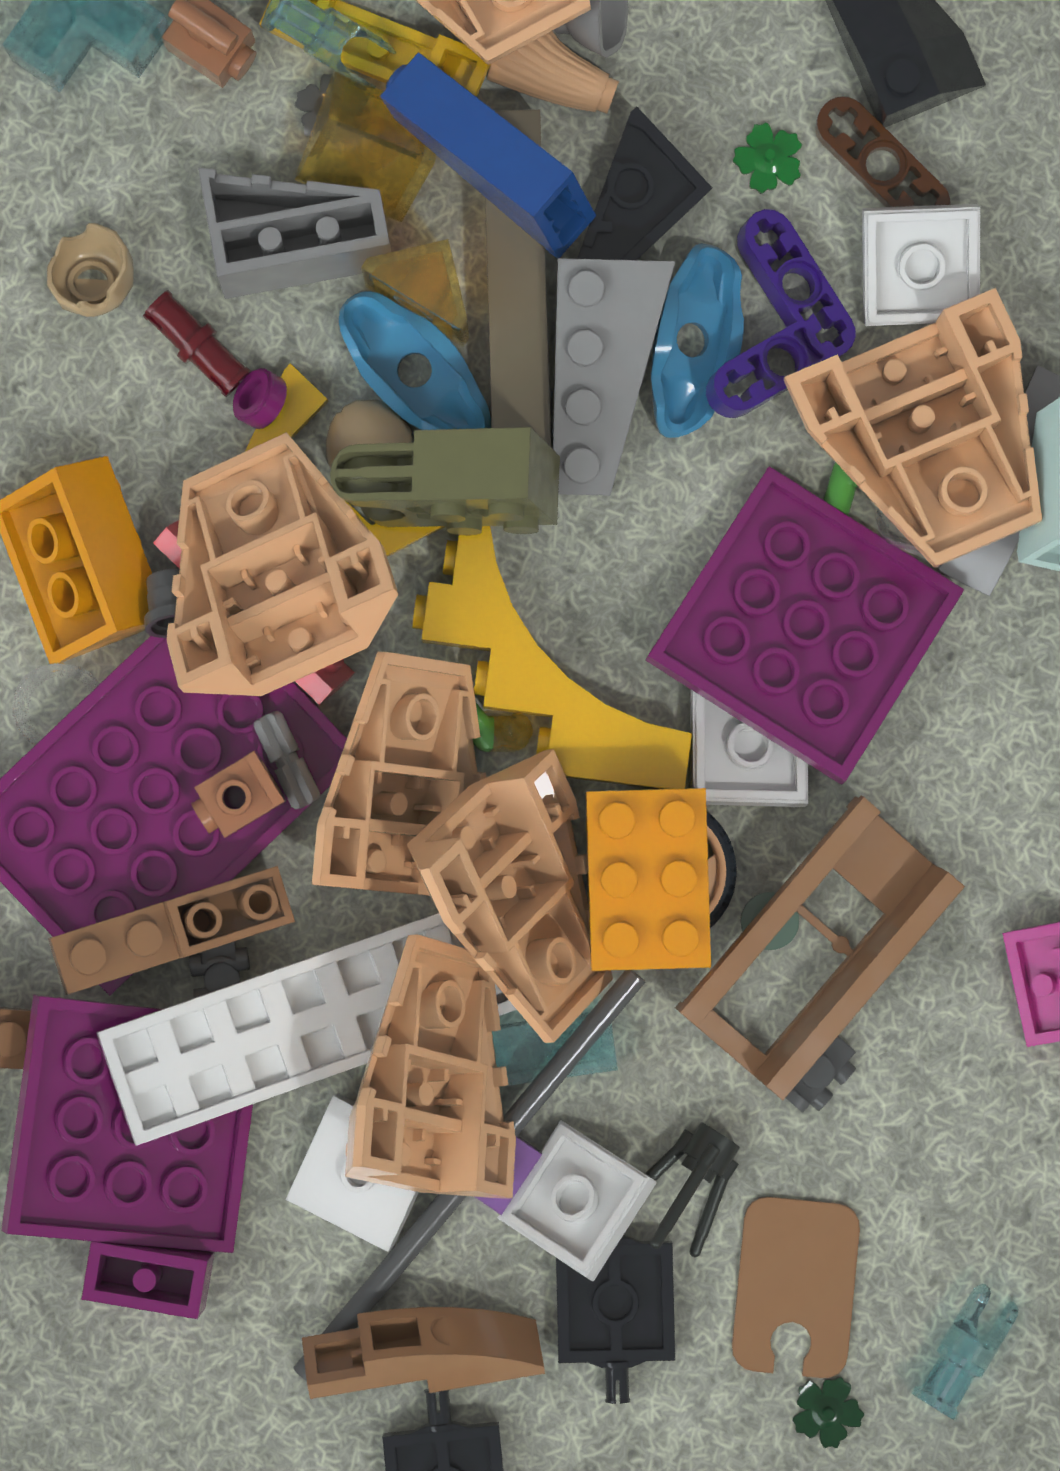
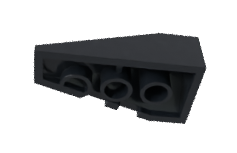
[825,0,986,128]

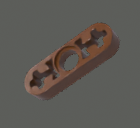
[815,97,951,207]

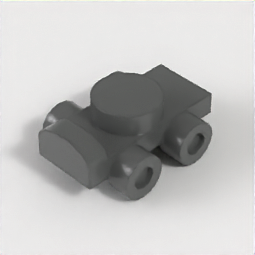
[189,941,250,998]
[786,1036,856,1113]

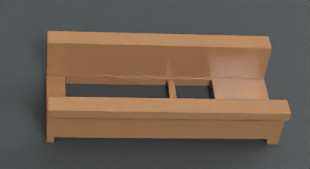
[675,796,965,1100]

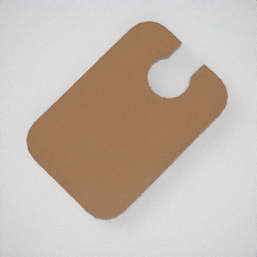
[732,1197,860,1378]

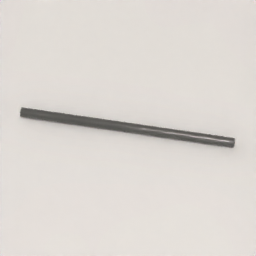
[293,970,646,1381]

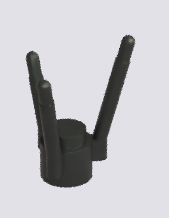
[645,1122,740,1257]

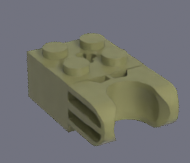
[330,427,560,535]

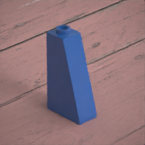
[380,52,596,259]

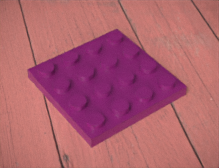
[645,466,964,785]
[1,994,253,1253]

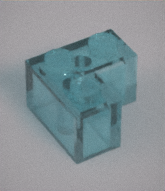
[2,0,169,93]

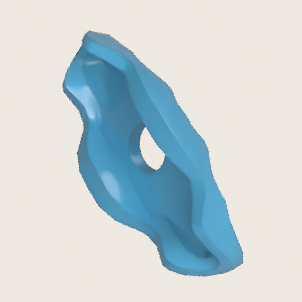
[651,243,744,438]
[339,291,491,430]

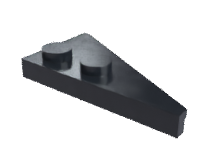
[577,106,713,260]

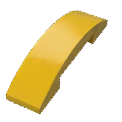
[259,0,490,97]

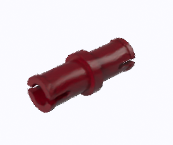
[143,290,251,397]

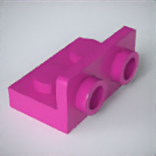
[1002,921,1060,1047]

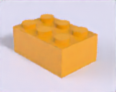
[585,788,711,971]

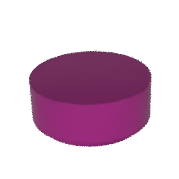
[233,368,287,429]

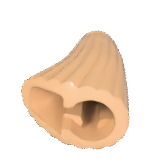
[487,30,619,114]

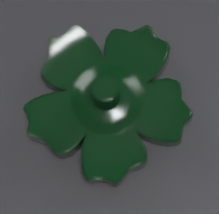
[792,1377,864,1448]

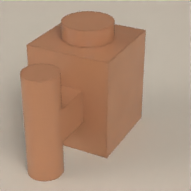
[161,0,257,88]

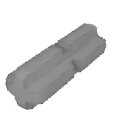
[254,711,320,809]

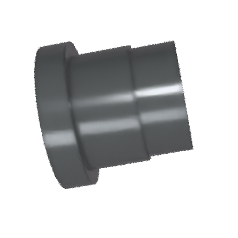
[144,569,180,638]

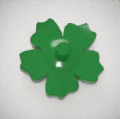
[733,123,802,194]

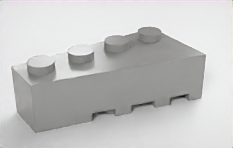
[553,258,675,496]

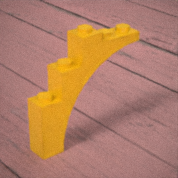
[412,526,692,790]

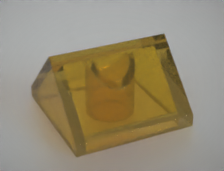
[294,71,436,222]
[361,239,469,347]

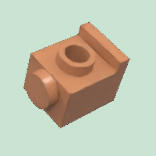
[191,751,287,838]

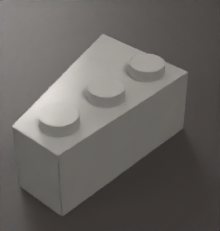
[198,167,395,299]

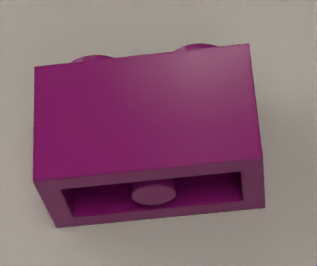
[81,1241,215,1320]

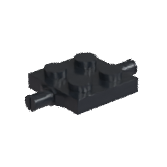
[556,1233,675,1404]
[382,1388,504,1471]

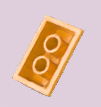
[0,456,152,666]

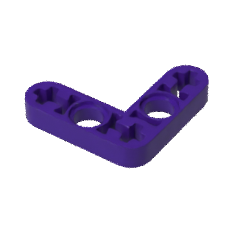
[706,209,856,418]

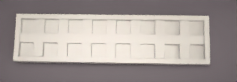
[96,913,517,1146]

